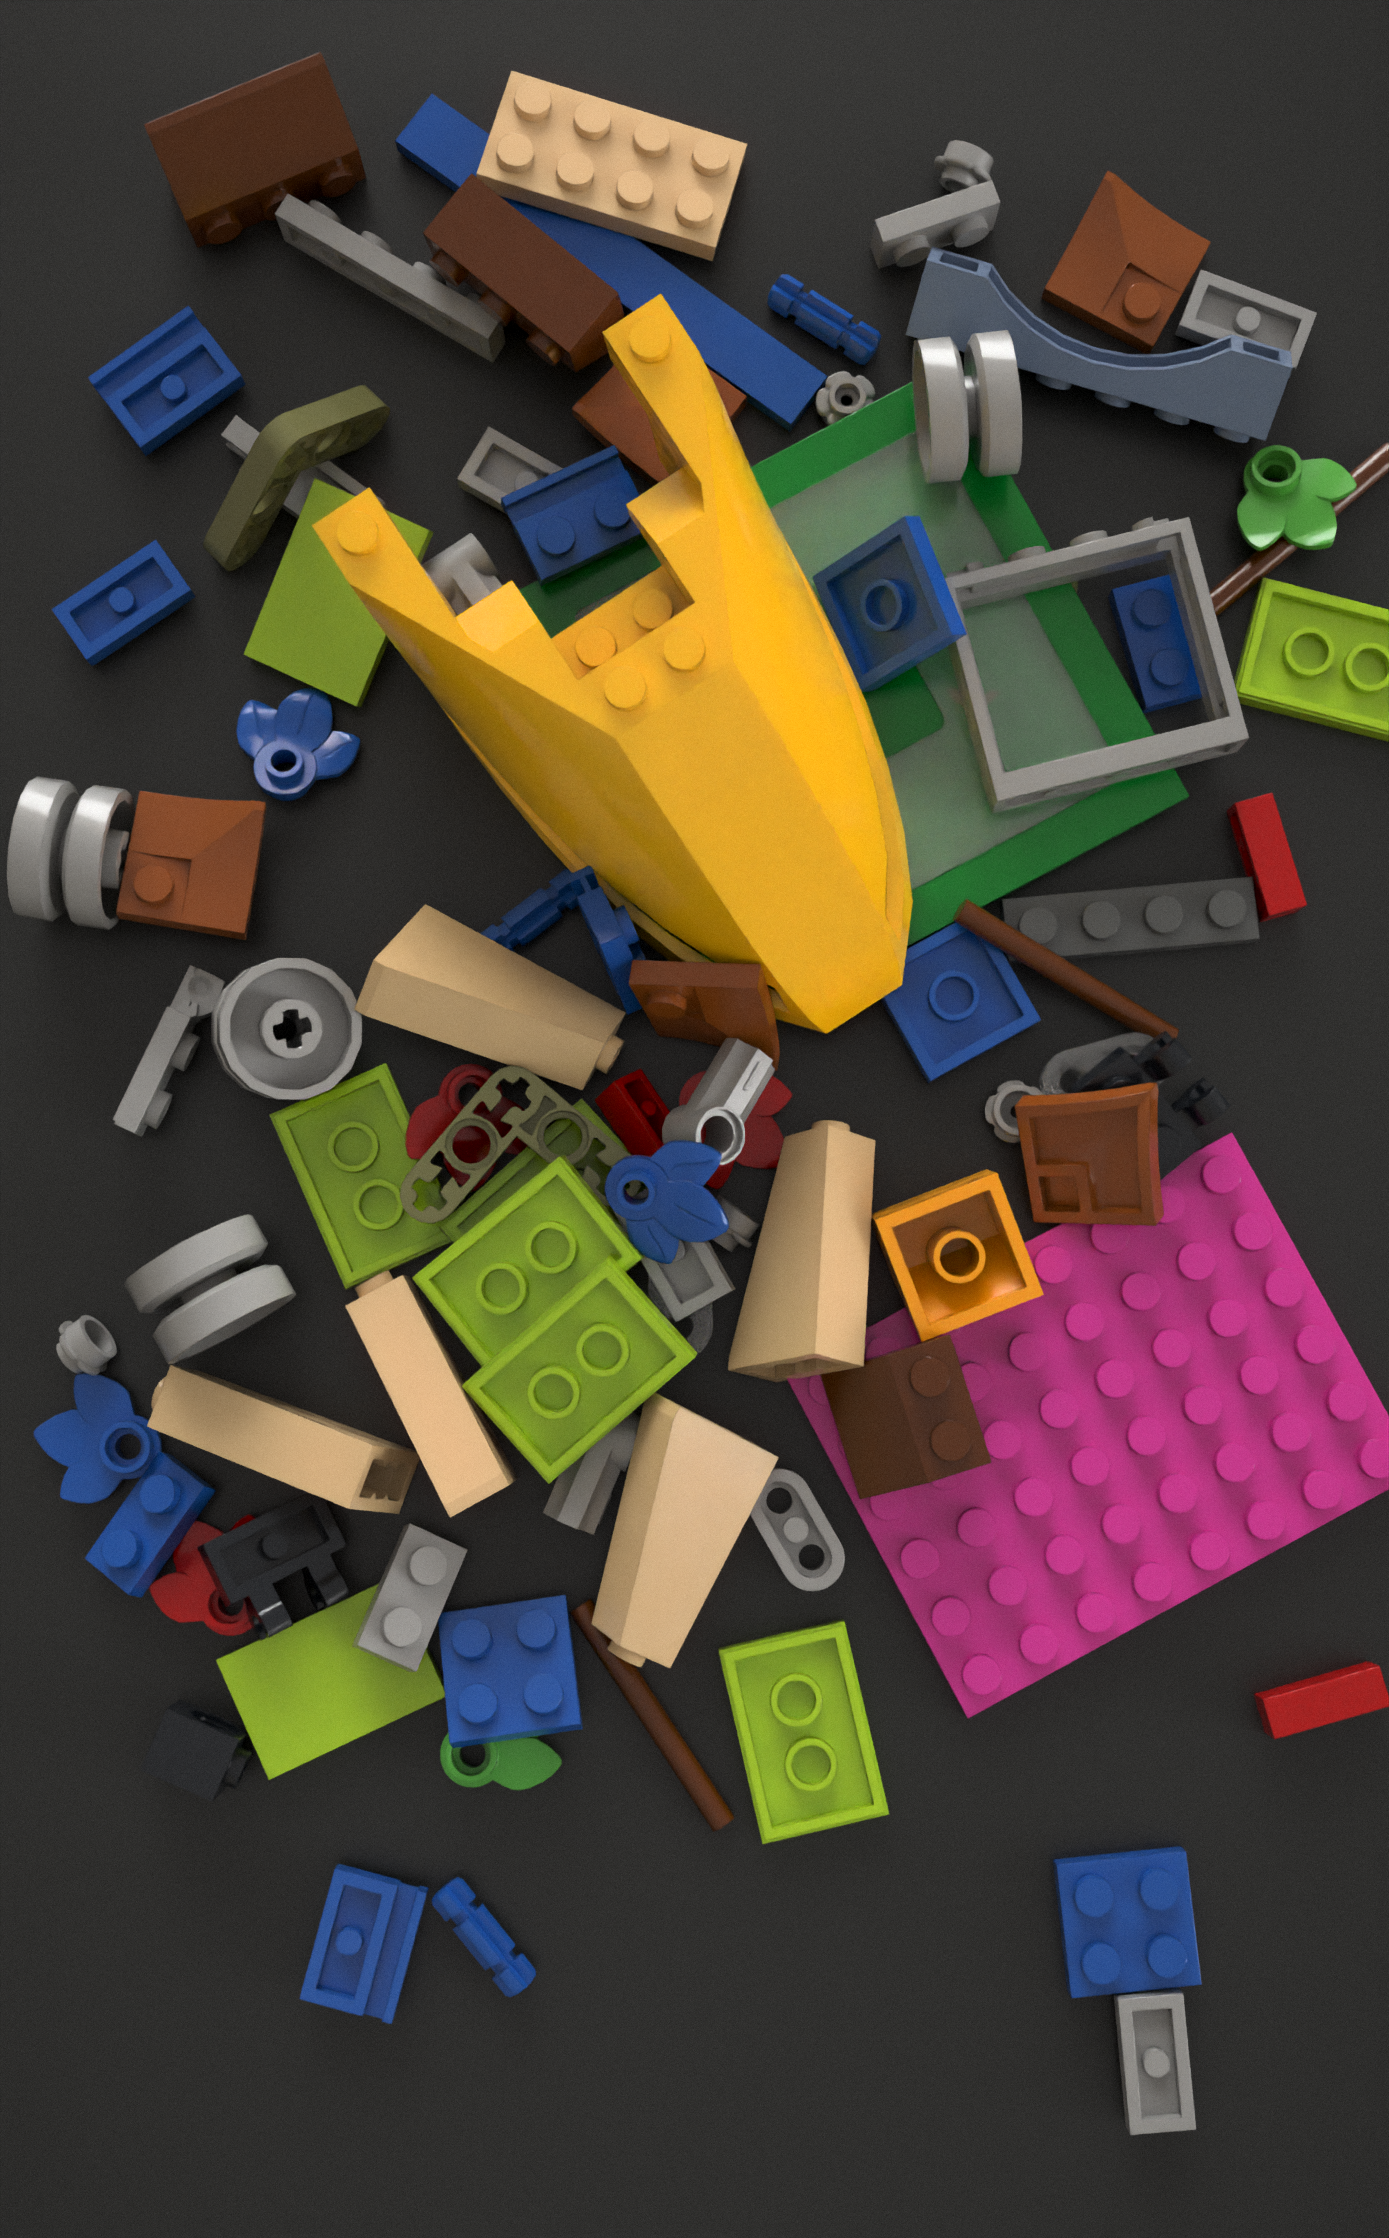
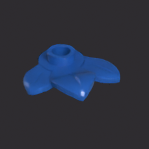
[236,687,361,801]
[604,1140,730,1264]
[34,1373,162,1504]

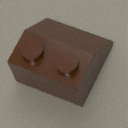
[820,1335,992,1499]

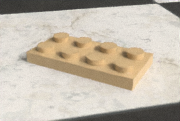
[476,71,747,261]

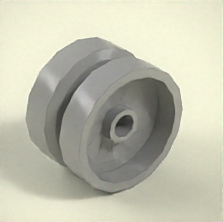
[912,330,1022,484]
[7,777,136,930]
[211,958,362,1100]
[124,1214,297,1364]

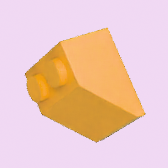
[871,1169,1044,1342]

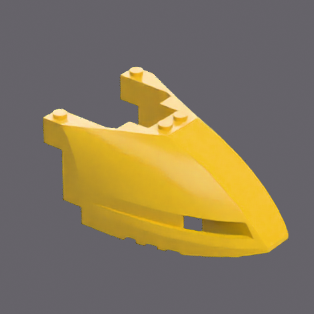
[312,293,913,1034]

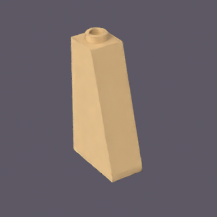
[354,904,626,1090]
[728,1120,875,1382]
[345,1270,518,1518]
[147,1365,420,1514]
[591,1392,779,1668]

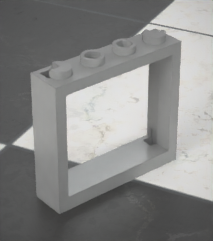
[945,516,1249,814]

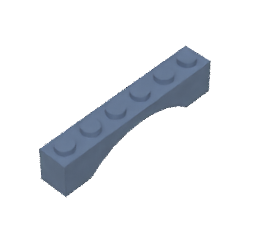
[905,246,1293,443]

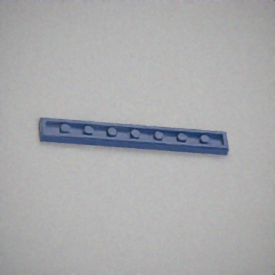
[395,94,828,432]

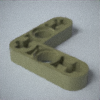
[203,385,390,571]
[400,1066,641,1224]

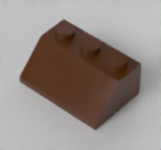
[144,51,366,248]
[423,173,625,372]

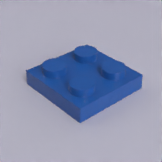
[812,516,967,692]
[880,922,1041,1084]
[438,1595,583,1748]
[1053,1846,1202,1998]

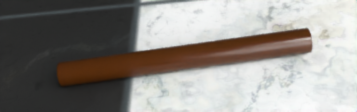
[1209,442,1389,617]
[953,899,1179,1041]
[569,1598,735,1832]

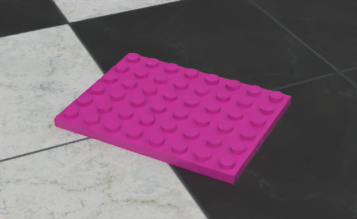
[787,1133,1389,1718]

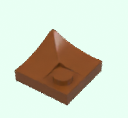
[1041,171,1211,354]
[572,365,747,486]
[116,791,267,940]
[629,960,780,1071]
[1015,1083,1164,1226]

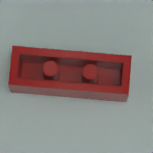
[1226,793,1307,922]
[595,1068,670,1157]
[1254,1661,1389,1739]

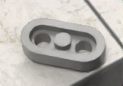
[750,1468,845,1591]

